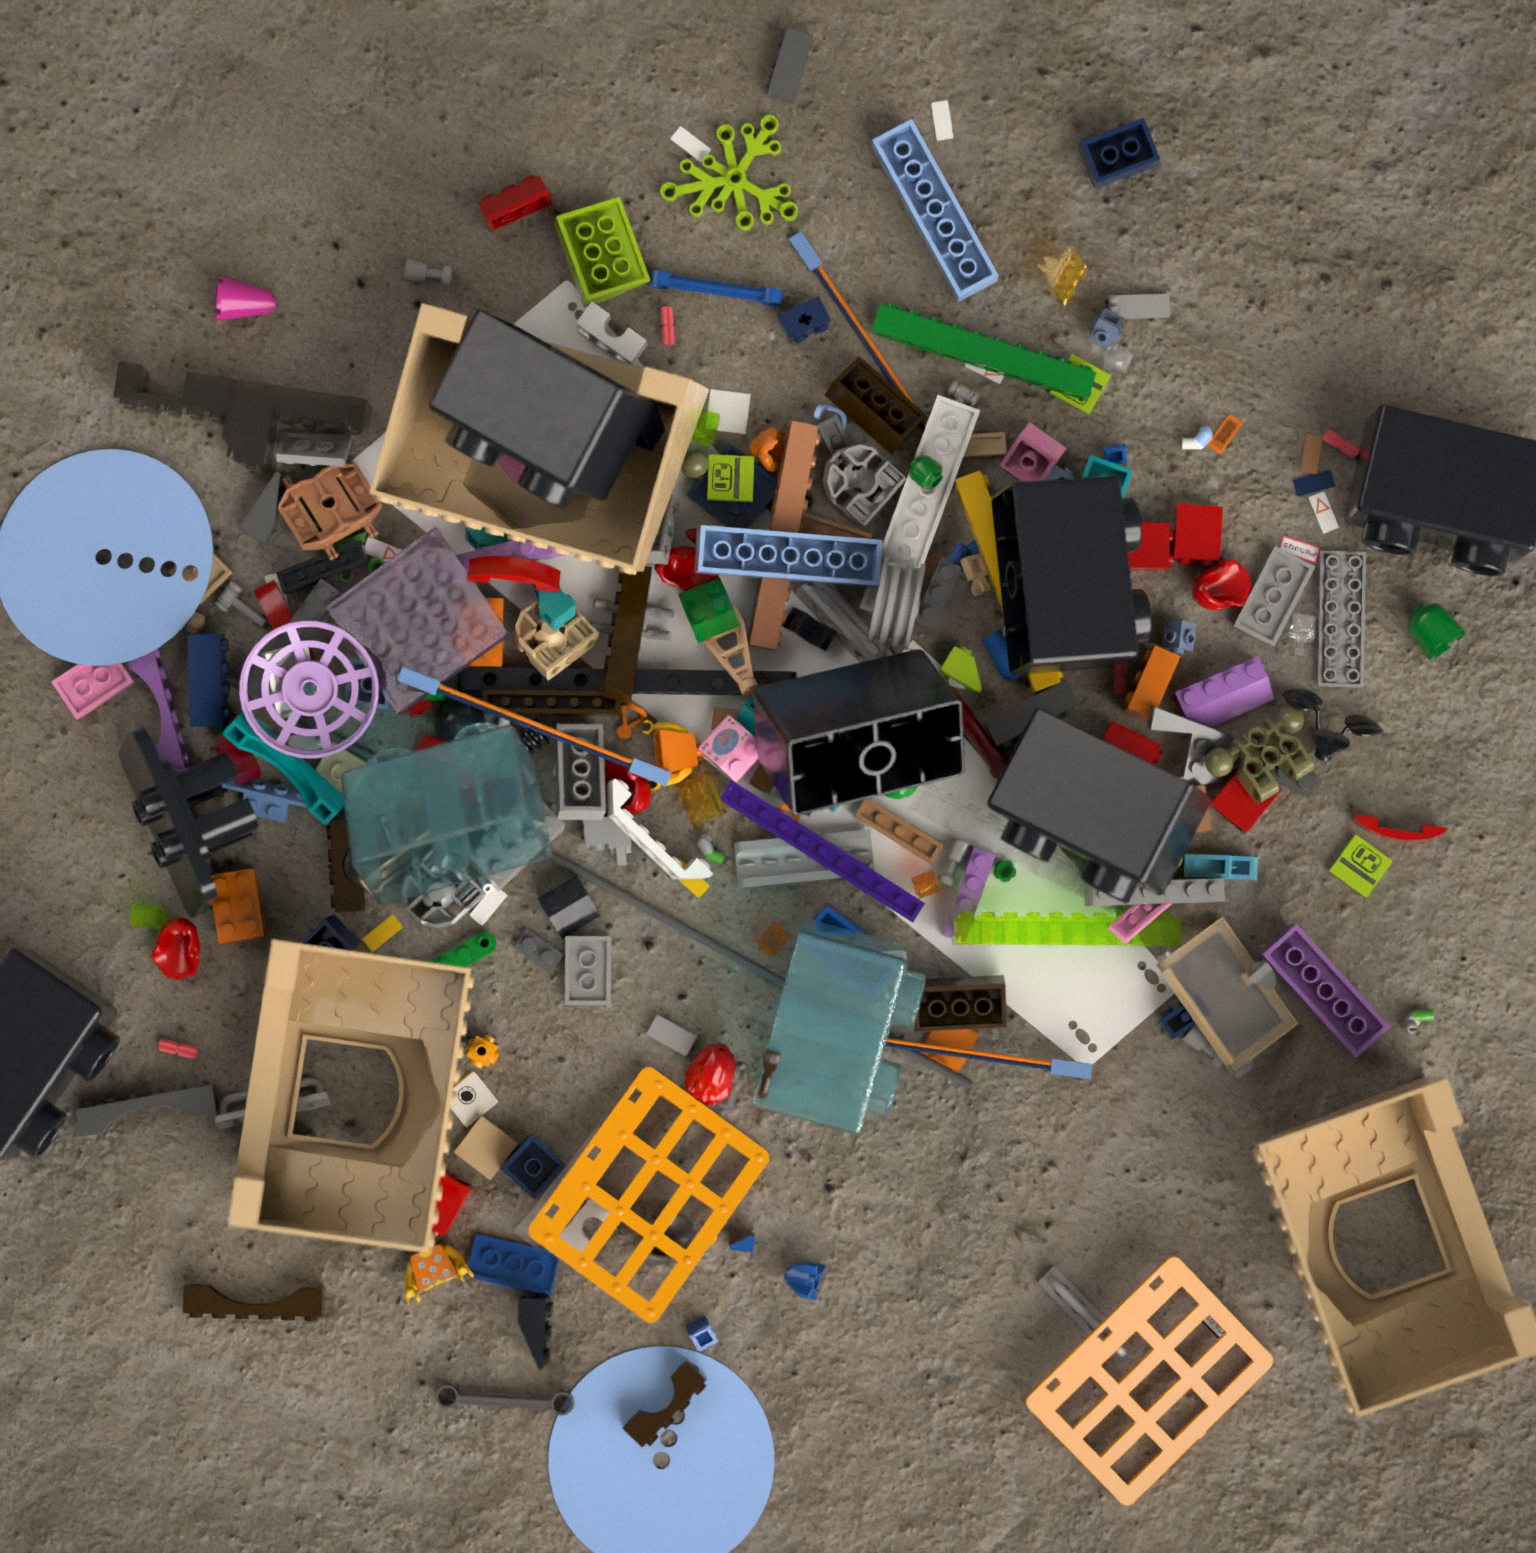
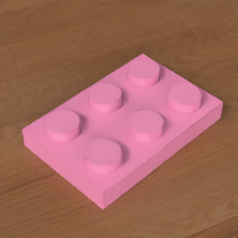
[52,663,134,720]

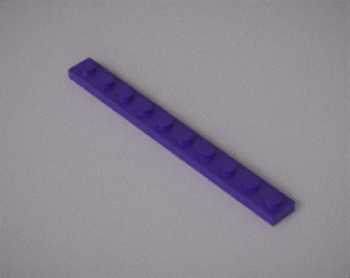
[719,780,925,923]

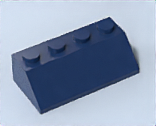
[187,633,231,727]

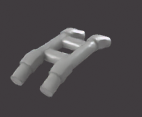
[590,599,675,640]

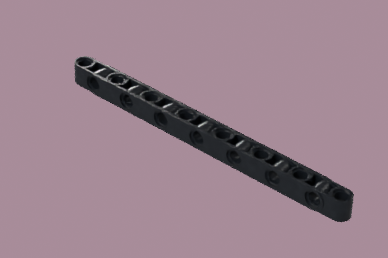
[457,667,797,696]

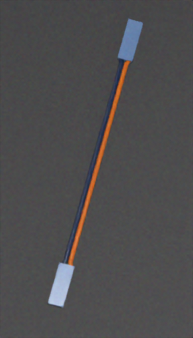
[789,231,927,432]
[397,666,672,786]
[805,1023,1092,1079]

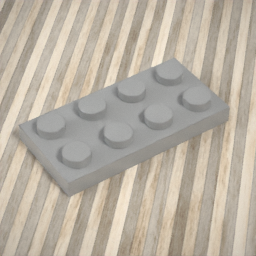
[1233,546,1315,648]

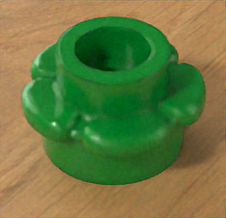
[993,860,1016,882]

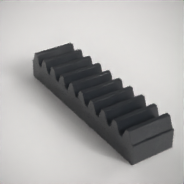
[276,540,370,595]

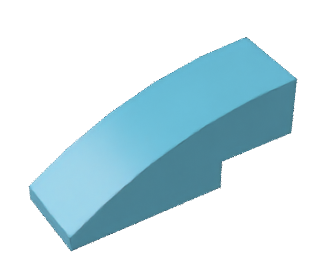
[1184,854,1258,881]

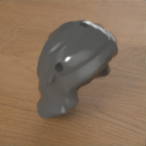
[634,1212,696,1266]

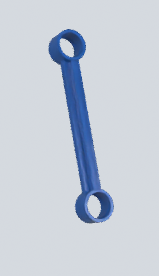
[647,270,783,306]

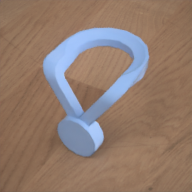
[814,404,847,429]

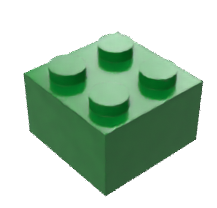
[678,577,740,643]

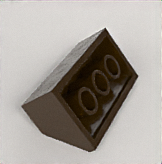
[825,356,927,455]
[912,975,1007,1032]

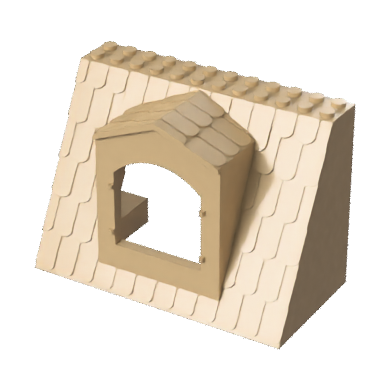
[369,303,709,575]
[228,940,474,1252]
[1252,1076,1536,1418]

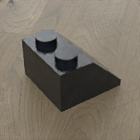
[537,875,601,939]

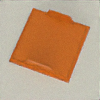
[918,1029,979,1073]

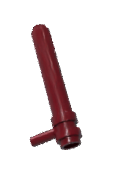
[948,683,1008,780]

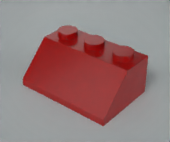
[478,175,552,232]

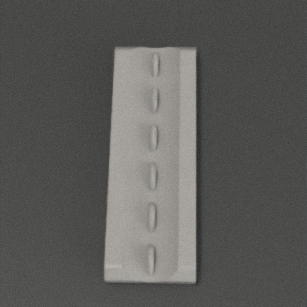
[1317,551,1366,688]
[734,829,874,888]

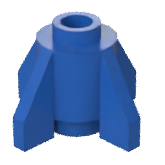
[784,1262,826,1300]

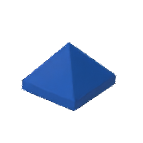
[1103,444,1127,464]

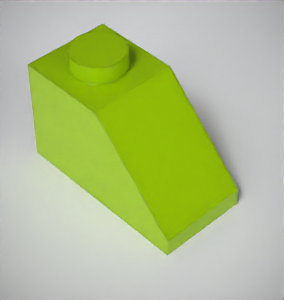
[939,646,982,695]

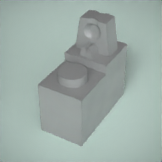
[583,817,633,866]

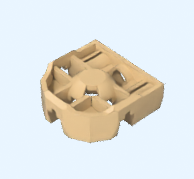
[515,599,599,681]

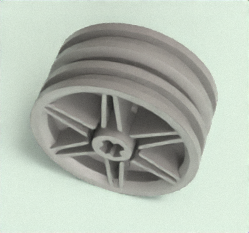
[867,556,926,650]

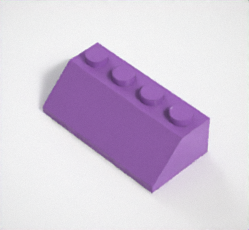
[1172,656,1274,727]

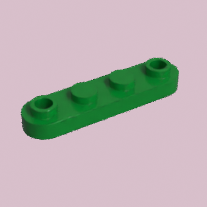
[428,932,497,968]

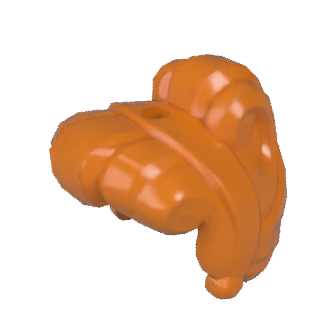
[749,427,786,472]

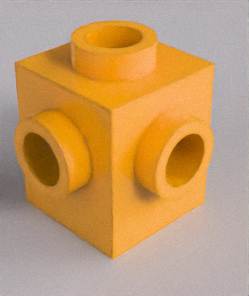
[465,1034,500,1069]

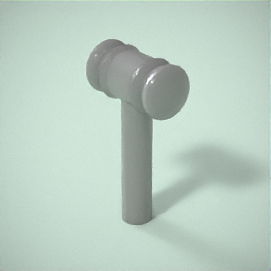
[948,380,979,407]
[214,581,267,627]

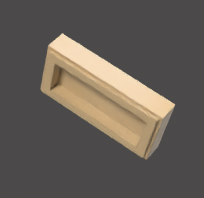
[963,432,1007,458]

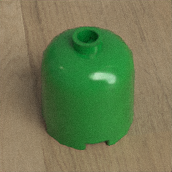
[1408,603,1466,661]

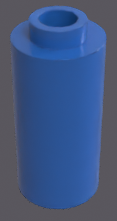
[981,629,1021,681]

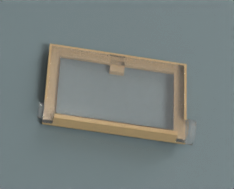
[1155,917,1298,1079]

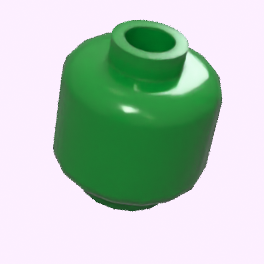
[909,455,943,489]

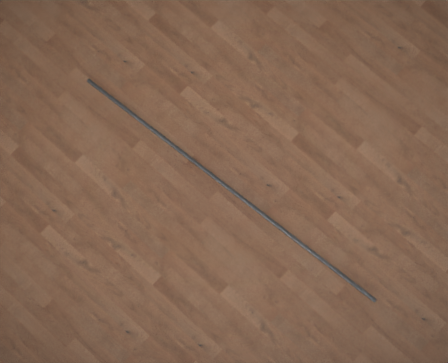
[226,674,972,1089]

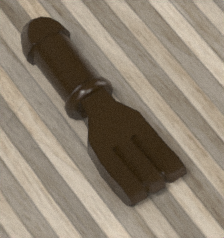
[757,1050,781,1100]

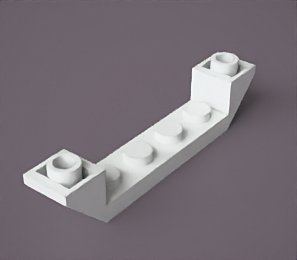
[607,778,713,880]

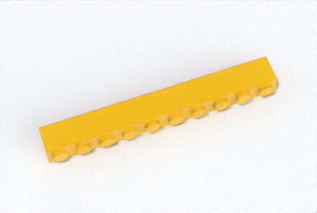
[954,470,1063,694]

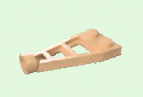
[703,604,759,696]

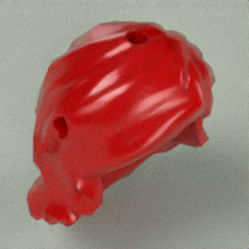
[654,546,719,591]
[1192,559,1252,611]
[604,760,652,815]
[151,917,201,981]
[684,1043,736,1105]

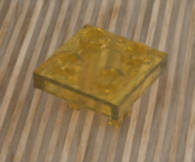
[1039,246,1087,305]
[676,771,727,829]

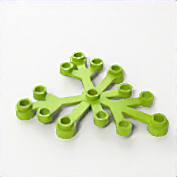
[660,115,798,231]

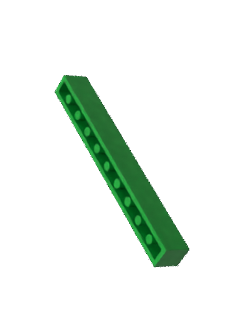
[872,303,1097,402]

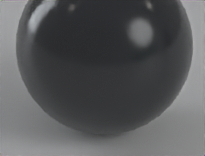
[434,698,486,747]

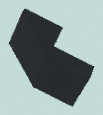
[782,607,837,651]

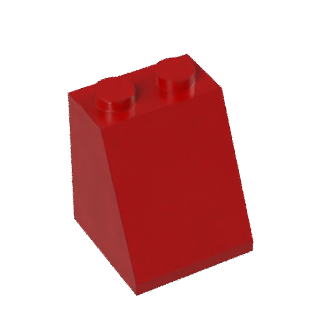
[431,1170,474,1237]

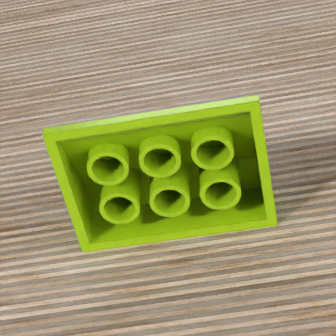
[554,197,650,307]

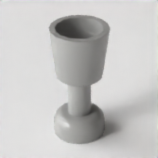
[405,258,453,286]
[936,838,973,888]
[1181,1024,1223,1069]

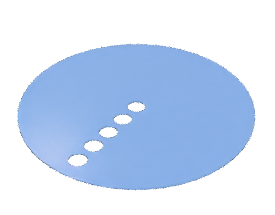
[0,449,213,666]
[549,1346,774,1553]

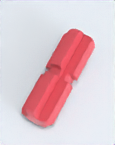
[661,306,675,346]
[1322,430,1360,459]
[1113,661,1128,695]
[158,1039,198,1059]

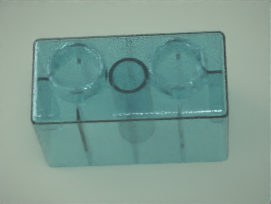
[341,723,552,905]
[753,918,926,1134]

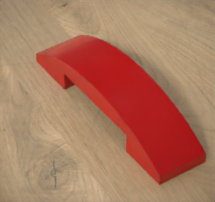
[467,556,561,593]
[254,580,317,661]
[1352,814,1447,841]

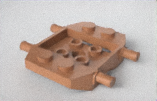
[277,463,382,560]

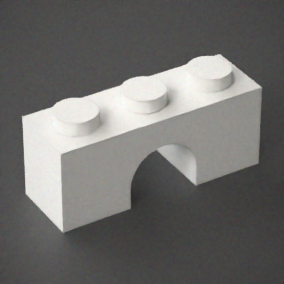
[576,302,648,365]
[559,1197,609,1252]

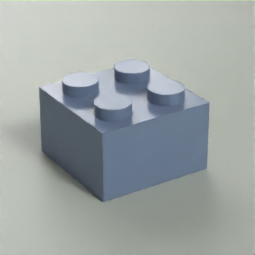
[343,658,399,712]

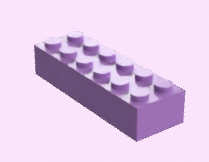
[1259,924,1390,1058]

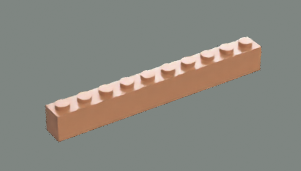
[748,421,821,650]

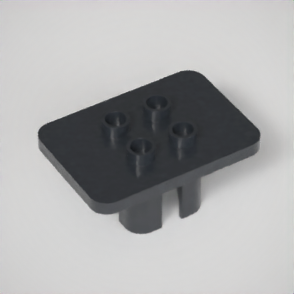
[119,727,258,918]

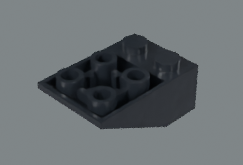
[517,1294,554,1370]

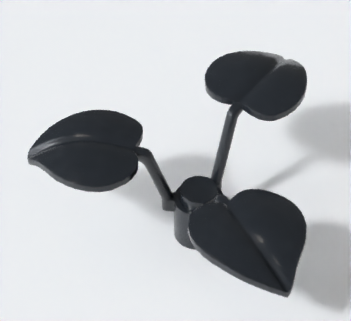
[1282,689,1383,761]

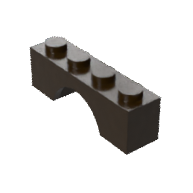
[327,819,365,913]
[622,1359,707,1448]

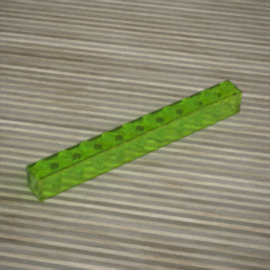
[952,912,1182,946]

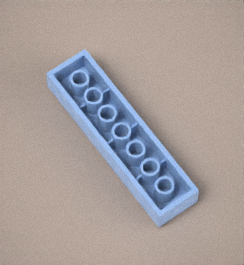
[871,119,999,303]
[694,525,882,587]

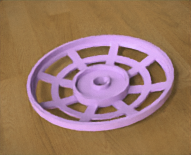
[240,620,379,758]

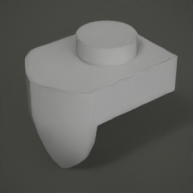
[1248,959,1276,988]

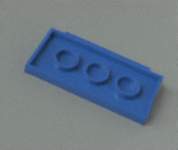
[466,1234,560,1295]

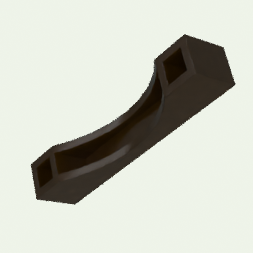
[183,1284,325,1321]

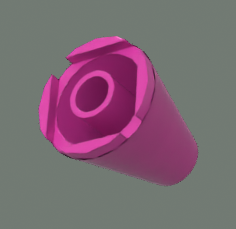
[214,275,276,321]

